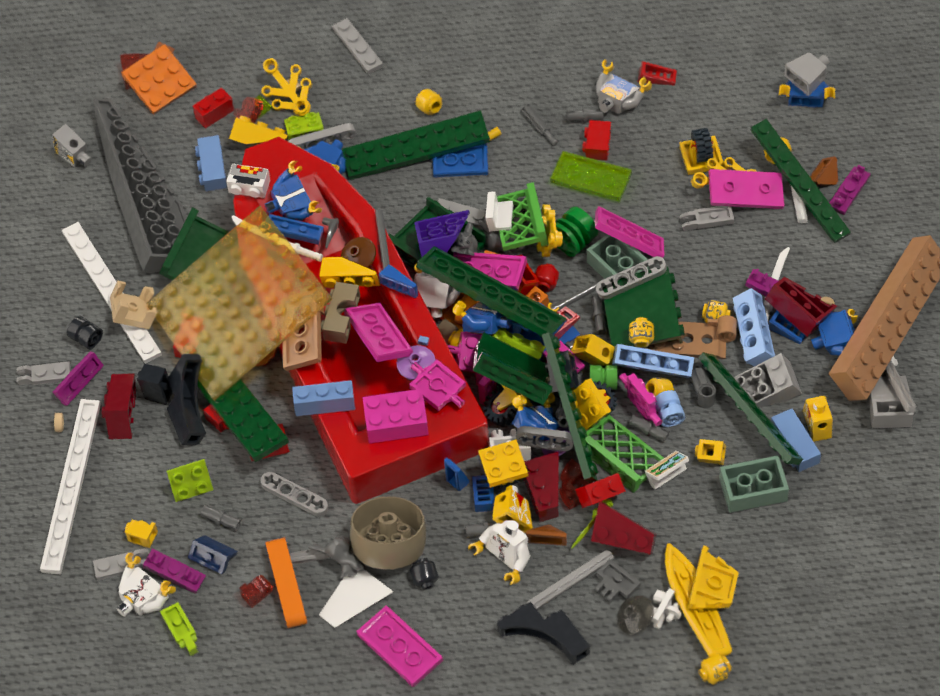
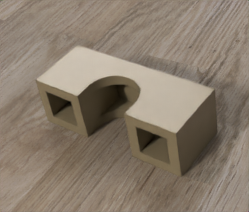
[321,282,360,344]

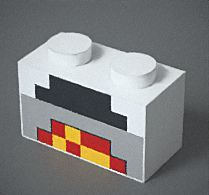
[226,164,270,198]

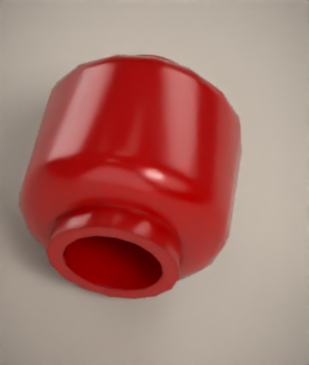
[535,263,559,293]

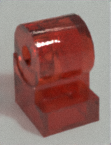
[233,97,263,123]
[239,575,273,608]

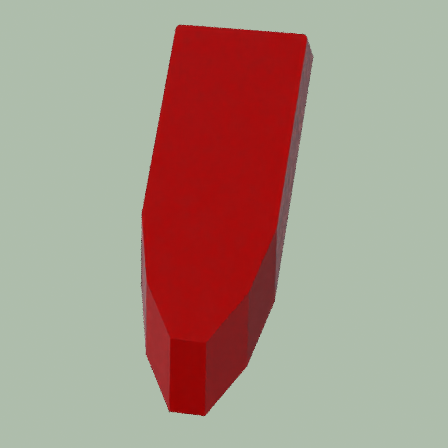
[233,137,489,504]

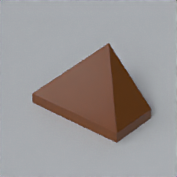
[810,156,838,186]
[526,525,567,546]

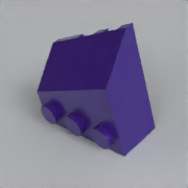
[414,210,470,257]

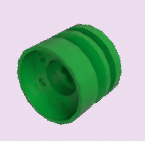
[556,206,598,257]

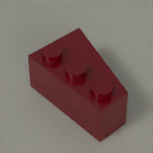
[765,277,837,337]
[102,373,137,439]
[523,451,559,523]
[591,501,657,554]

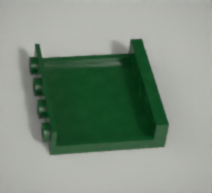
[388,197,486,269]
[159,207,244,303]
[602,266,685,347]
[473,332,553,405]

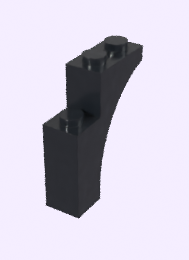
[167,353,206,445]
[497,602,590,665]

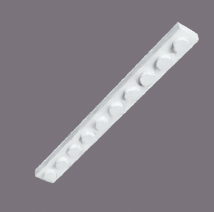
[62,222,162,364]
[40,399,101,574]

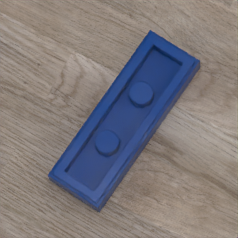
[264,214,324,245]

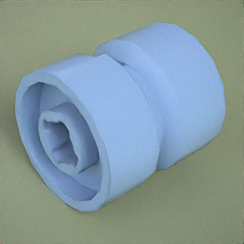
[655,390,686,427]

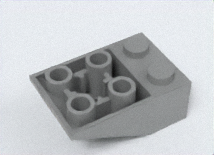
[734,353,802,407]
[868,376,914,428]

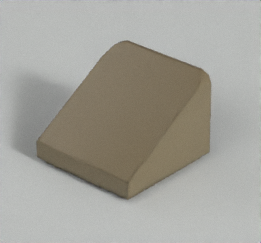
[438,319,458,345]

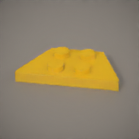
[687,545,739,609]

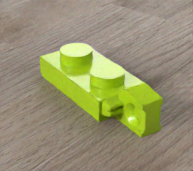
[492,328,545,359]
[160,602,198,656]

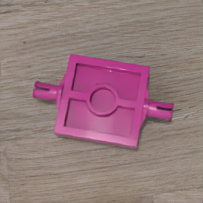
[447,331,482,373]
[409,360,466,411]
[619,373,662,426]

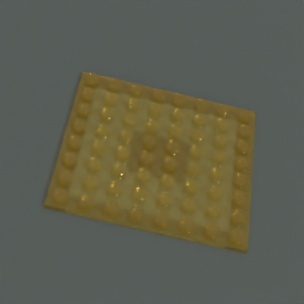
[146,206,332,401]

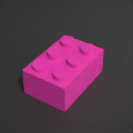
[363,389,429,443]

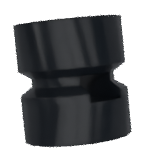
[67,316,103,350]

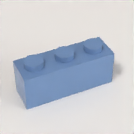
[195,135,227,191]
[292,380,355,416]
[771,409,821,472]

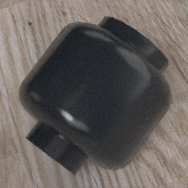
[410,558,439,590]

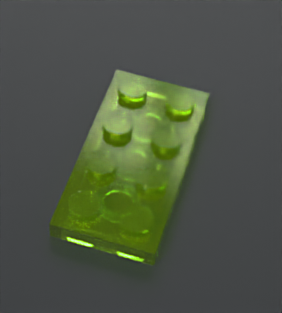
[550,151,632,202]

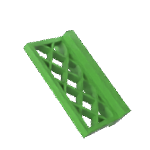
[497,182,549,251]
[585,415,664,493]

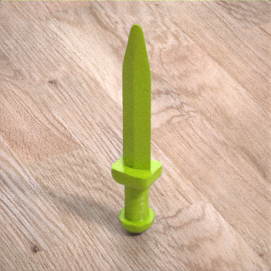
[572,499,613,549]

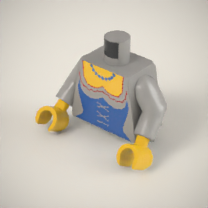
[596,59,652,114]

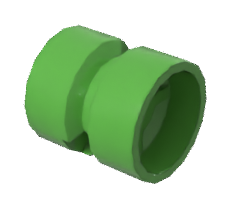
[590,365,617,390]

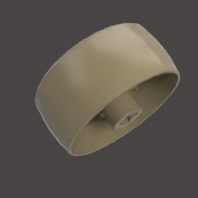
[350,497,426,569]

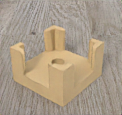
[110,280,157,329]

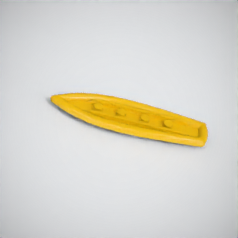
[665,543,732,657]

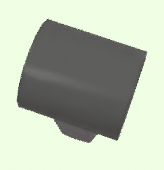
[690,368,716,408]

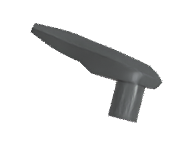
[322,217,339,249]

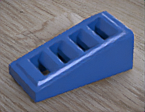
[379,264,418,298]
[768,310,806,344]
[444,458,470,491]
[472,475,494,512]

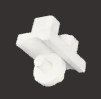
[645,588,682,629]

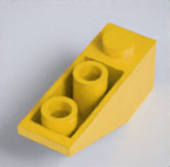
[229,115,288,144]
[319,257,380,288]

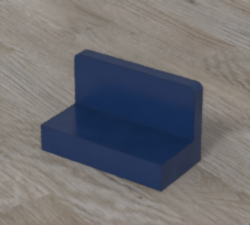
[188,535,238,574]

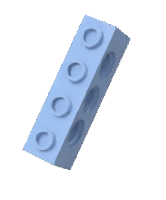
[733,288,775,366]
[612,344,694,378]

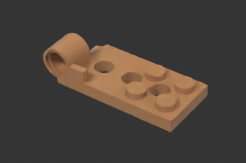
[282,287,327,371]
[649,315,737,359]

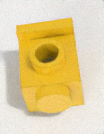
[695,439,726,465]
[125,519,158,548]

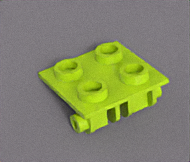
[284,112,324,140]
[166,459,213,502]

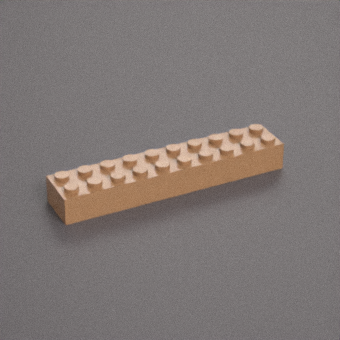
[829,235,940,401]

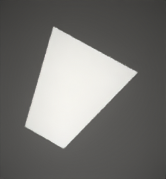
[319,569,393,627]

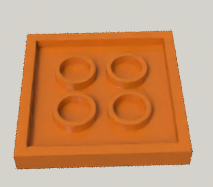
[121,44,197,115]

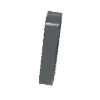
[516,426,573,451]

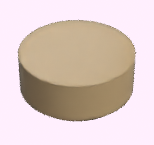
[54,413,64,432]

